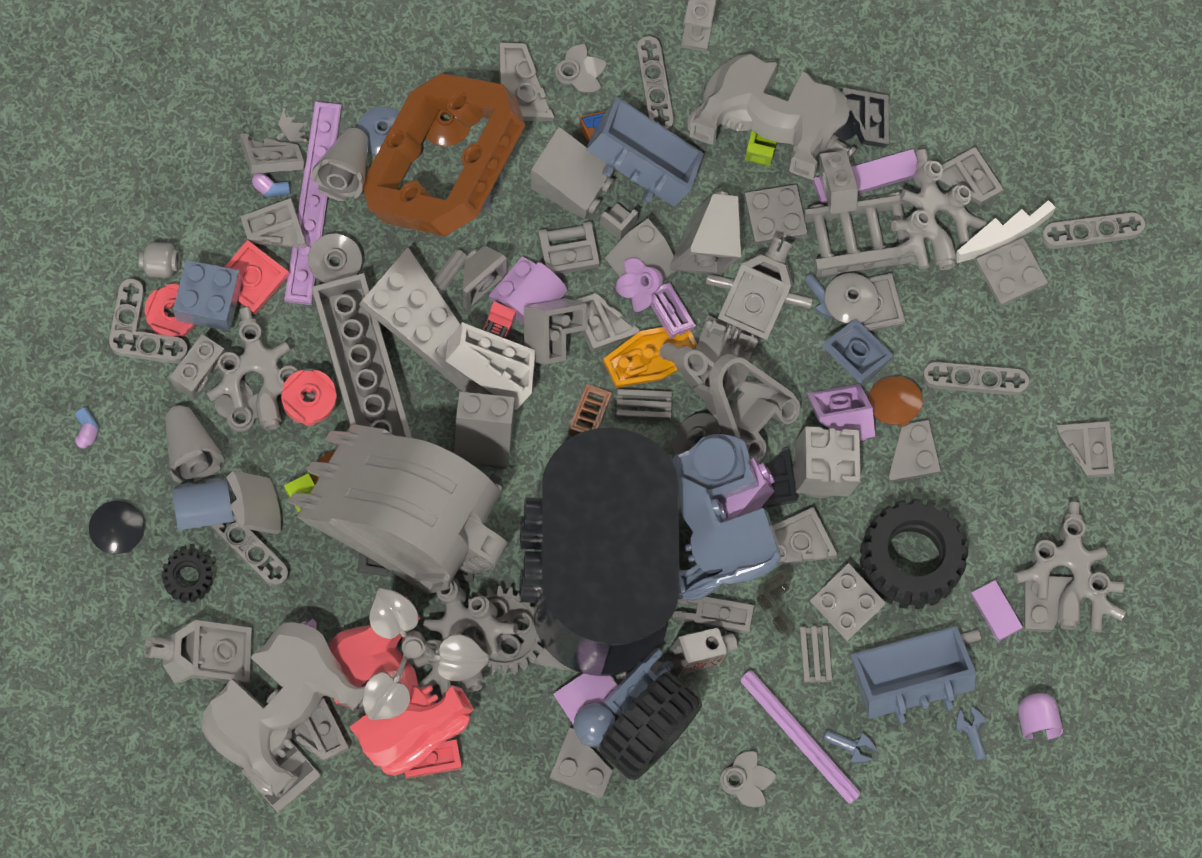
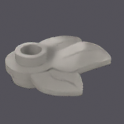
[555,44,607,93]
[214,380,258,432]
[720,751,776,807]

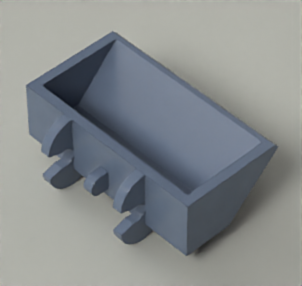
[586,97,704,207]
[850,625,976,724]

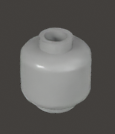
[139,242,180,278]

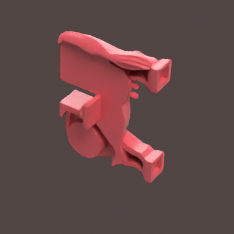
[328,595,474,776]

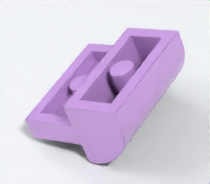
[489,256,568,324]

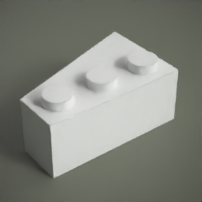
[445,322,535,410]

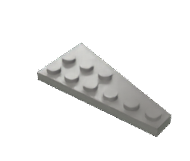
[359,248,494,395]

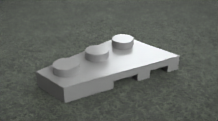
[498,43,554,121]

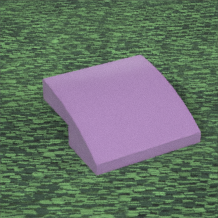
[553,674,618,724]

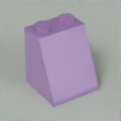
[719,458,775,522]

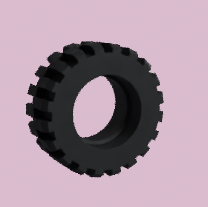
[860,499,968,609]
[599,672,702,780]

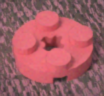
[145,284,196,338]
[281,370,337,426]

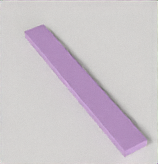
[284,101,342,305]

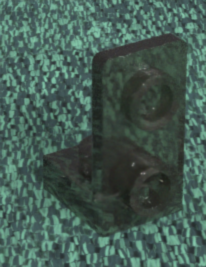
[756,569,795,637]

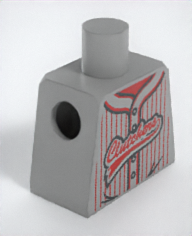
[668,628,737,677]

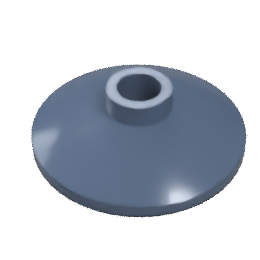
[357,106,399,155]

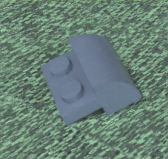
[172,478,234,531]

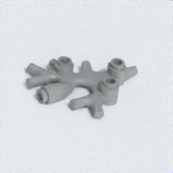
[891,149,987,270]
[206,307,315,431]
[1014,502,1126,632]
[413,578,518,699]

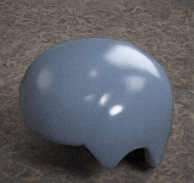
[573,703,616,748]

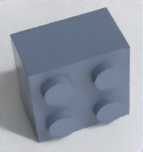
[173,260,242,331]

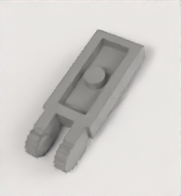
[673,597,754,634]

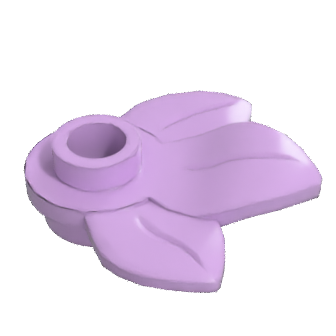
[615,258,663,312]

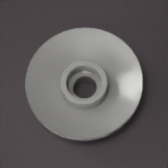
[308,234,362,283]
[825,273,878,325]

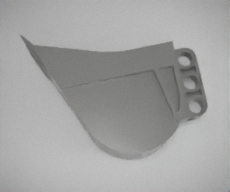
[288,424,508,595]

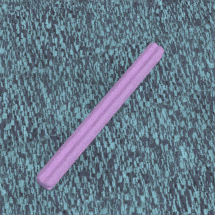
[740,670,860,803]

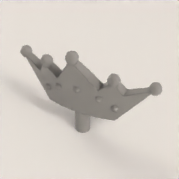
[276,108,307,143]

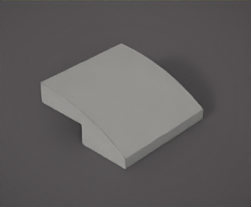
[226,470,281,534]

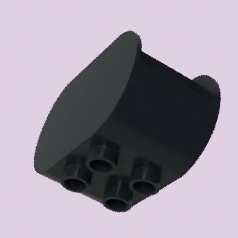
[519,428,679,676]

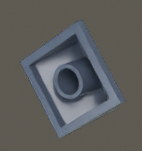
[822,319,894,386]

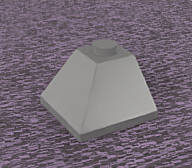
[605,218,676,283]
[463,245,507,310]

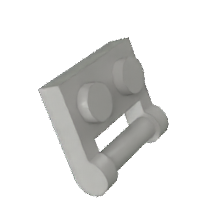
[538,221,600,275]

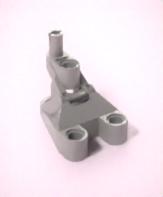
[660,343,800,463]

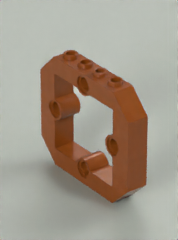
[363,73,525,236]

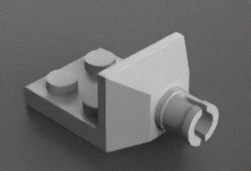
[718,236,794,340]
[144,620,252,684]

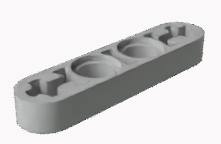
[637,36,673,131]
[1042,213,1145,249]
[923,362,1029,395]
[209,513,288,588]

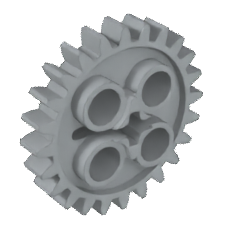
[462,586,543,676]

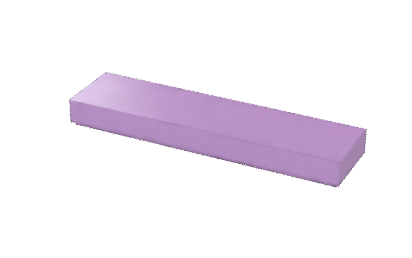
[813,149,918,204]

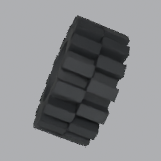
[162,550,213,603]

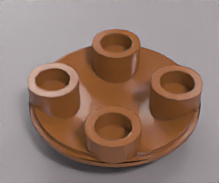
[868,376,923,427]

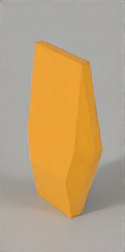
[603,323,697,388]

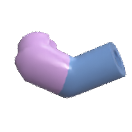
[252,173,290,197]
[75,407,99,449]

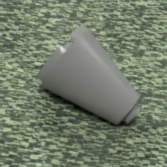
[311,128,368,201]
[165,405,225,484]

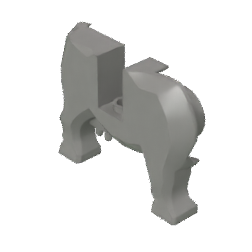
[687,54,849,180]
[201,622,365,798]

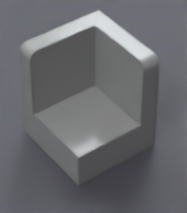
[600,203,638,241]

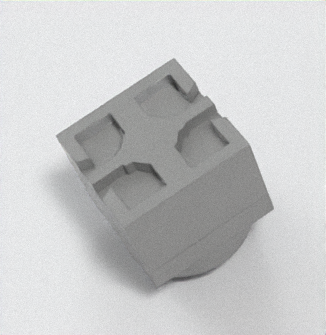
[793,426,860,499]

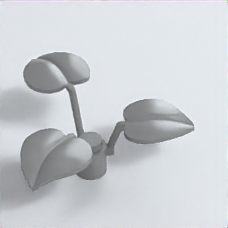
[363,588,489,720]

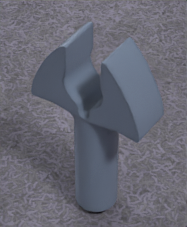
[804,274,833,319]
[955,707,986,760]
[823,730,876,764]

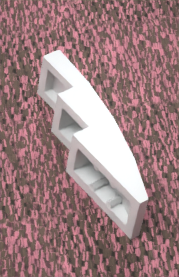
[956,200,1056,263]

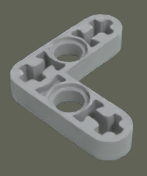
[109,279,188,363]

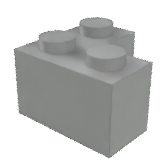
[524,298,587,365]

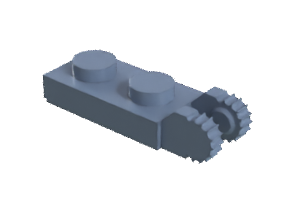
[602,648,674,718]

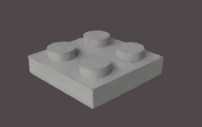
[744,184,807,245]
[975,238,1048,307]

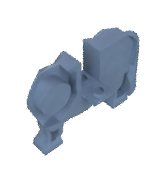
[672,434,781,600]

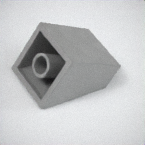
[531,127,615,220]
[670,192,741,274]
[454,391,514,468]

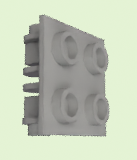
[696,316,758,363]
[810,563,887,641]

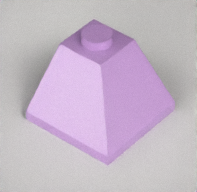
[807,384,875,442]

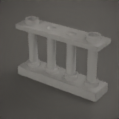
[681,0,717,52]
[804,192,917,277]

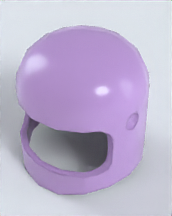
[1018,693,1063,739]

